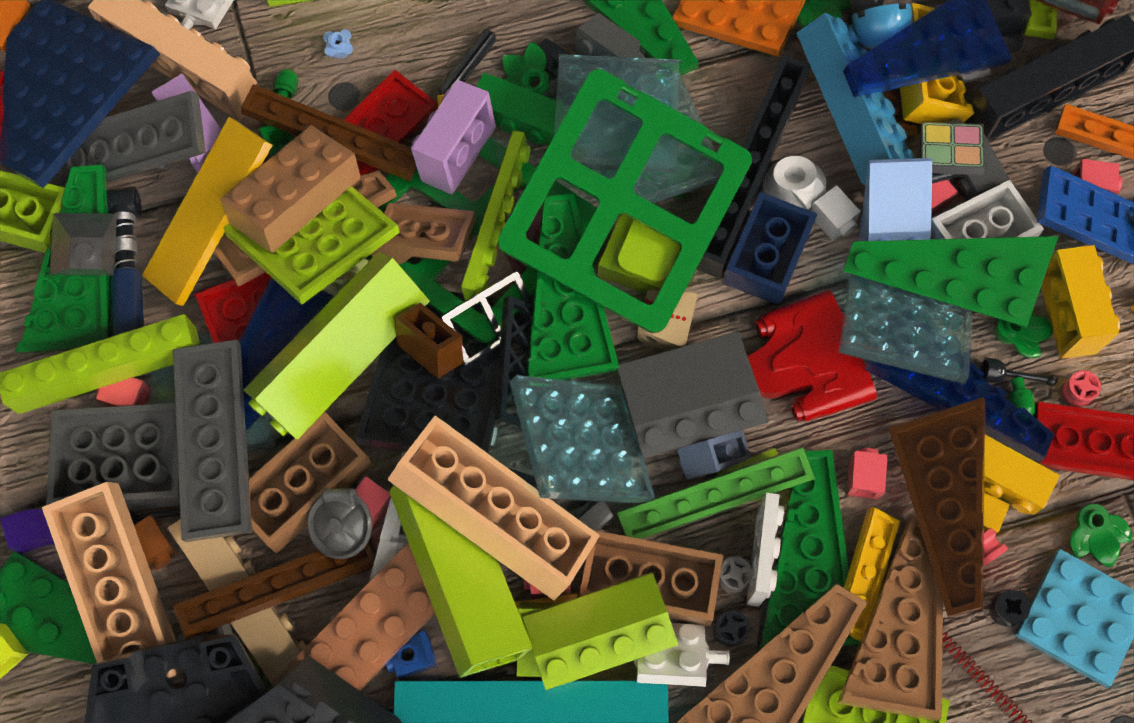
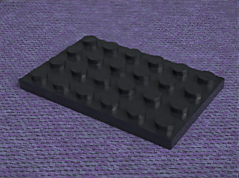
[356,291,520,454]

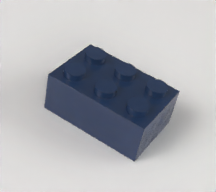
[723,192,817,306]

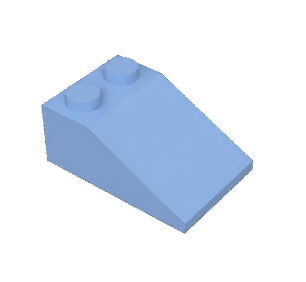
[859,158,932,241]

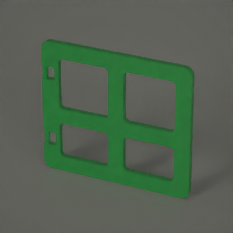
[498,69,752,333]
[365,137,597,343]

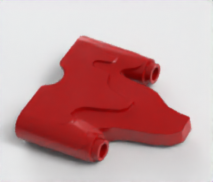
[748,289,877,422]

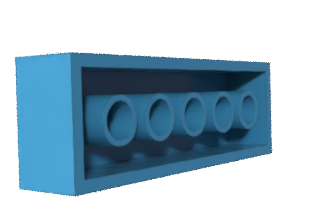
[797,13,917,185]

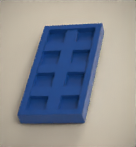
[1037,165,1134,264]

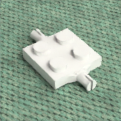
[165,0,234,30]
[634,623,729,687]

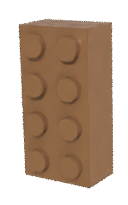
[220,125,361,253]
[249,412,373,554]
[579,530,723,627]

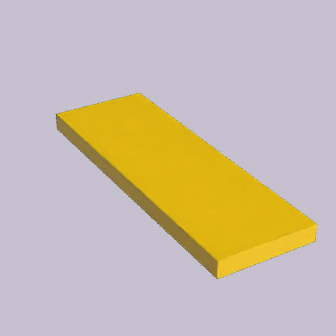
[142,117,272,306]

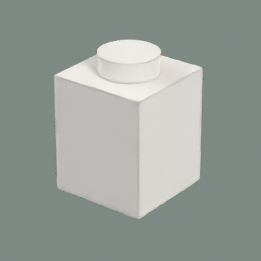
[811,185,861,241]

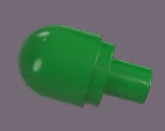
[273,69,299,99]
[1007,377,1036,422]

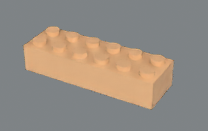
[88,0,257,122]
[388,416,600,601]
[42,482,184,678]

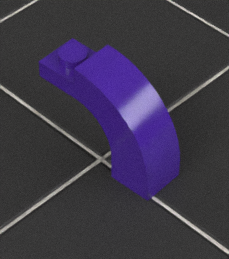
[0,509,55,555]

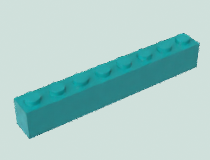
[394,681,669,723]

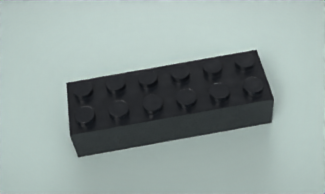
[965,14,1134,142]

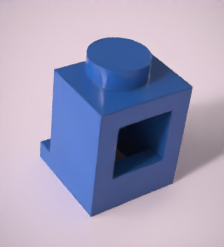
[386,631,438,679]

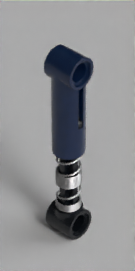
[107,186,144,337]

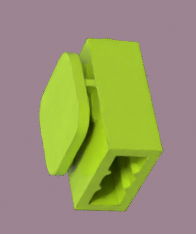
[598,214,681,295]

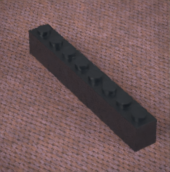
[696,54,811,279]

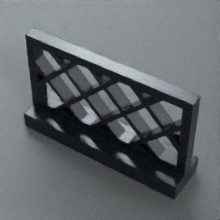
[495,296,571,438]

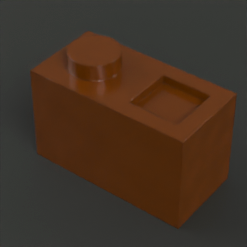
[395,303,463,379]

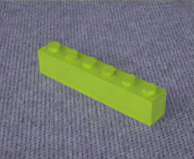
[0,314,200,414]

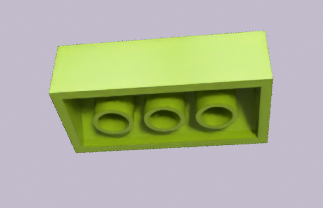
[523,572,678,690]

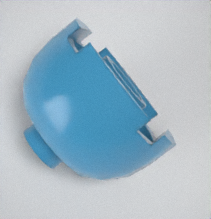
[851,3,913,54]

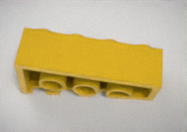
[895,3,974,124]

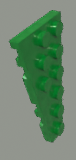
[585,0,699,79]
[15,165,112,354]
[526,193,619,387]
[843,236,1059,327]
[759,450,859,650]
[0,551,97,665]

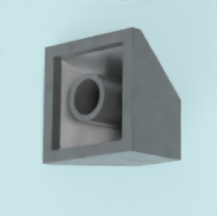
[50,213,117,276]

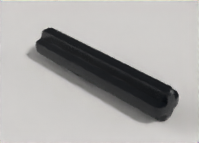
[438,29,496,95]

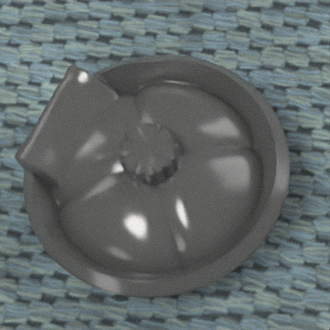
[307,488,372,559]

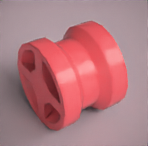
[1061,370,1101,407]
[983,528,1008,567]

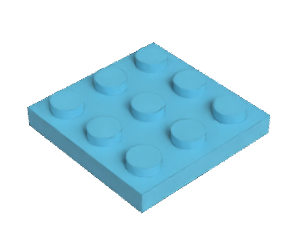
[1014,549,1134,688]

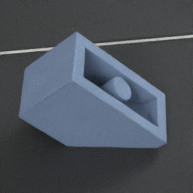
[677,430,751,480]

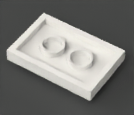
[746,493,784,607]

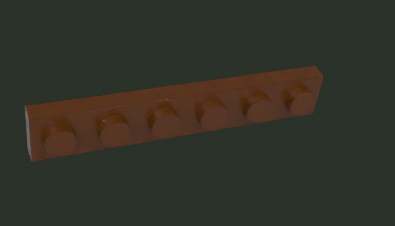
[241,84,417,182]
[173,543,376,640]

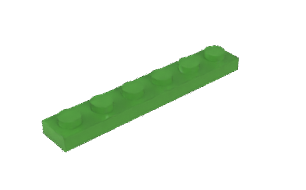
[617,446,815,539]

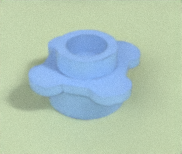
[323,29,353,58]

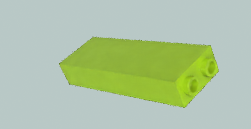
[243,252,430,440]
[389,485,533,678]

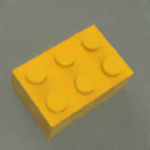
[1041,245,1120,359]

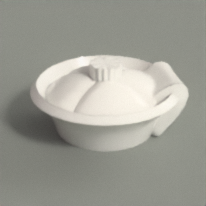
[763,156,827,210]

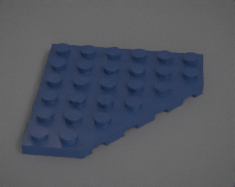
[0,0,160,188]

